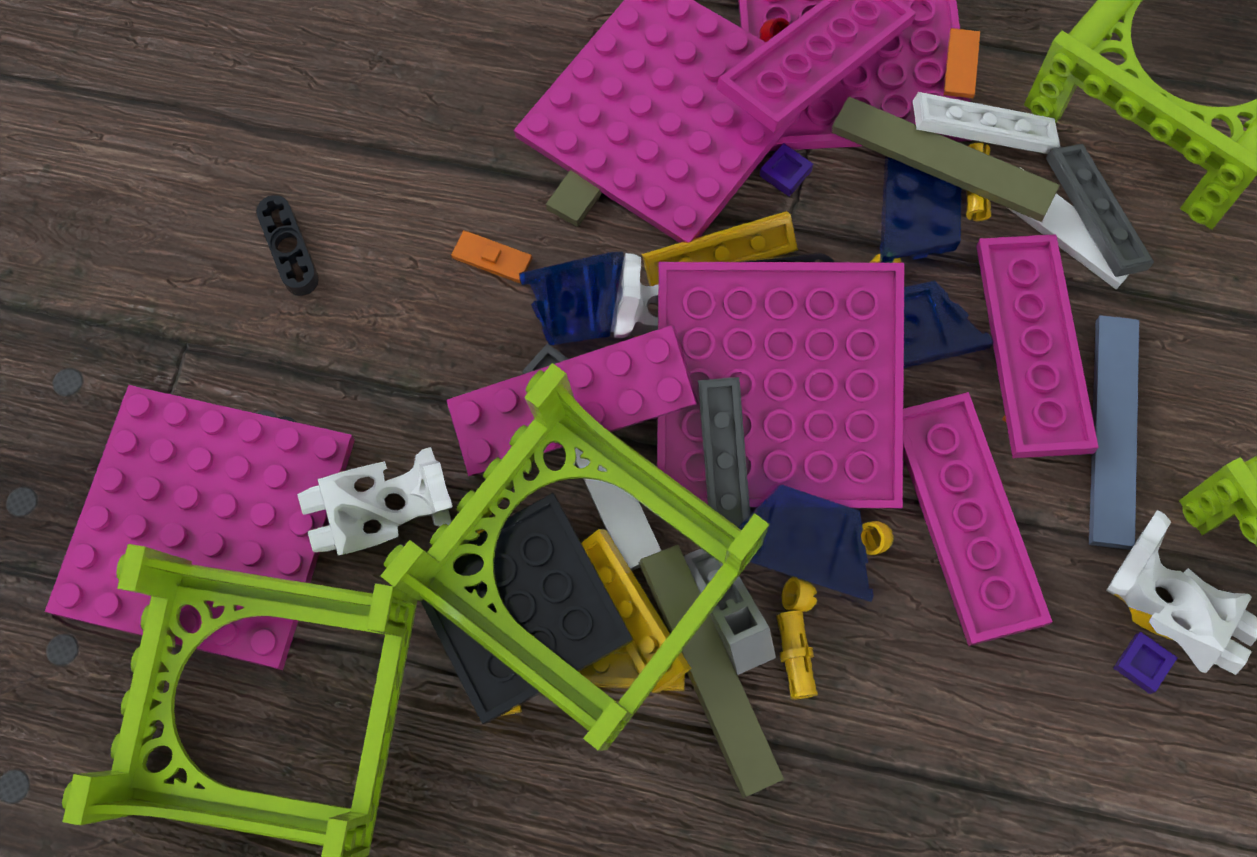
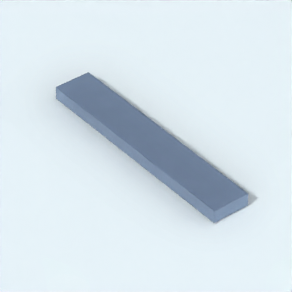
[1089,315,1139,550]

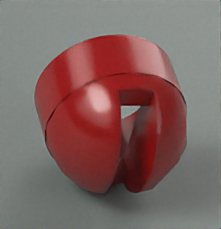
[759,18,790,42]

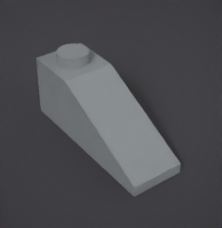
[684,549,776,675]

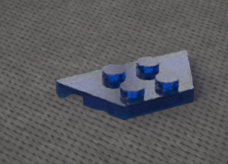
[880,156,962,263]
[519,251,624,345]
[904,281,993,368]
[738,485,873,602]

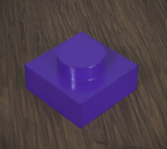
[760,143,813,197]
[1113,632,1178,694]

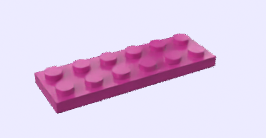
[716,0,917,133]
[976,234,1099,458]
[446,325,698,476]
[903,392,1053,646]

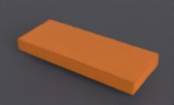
[943,28,980,99]
[451,230,533,284]

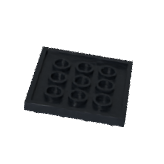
[421,493,634,724]

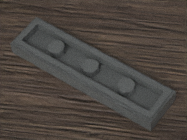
[1046,144,1154,277]
[698,377,751,530]

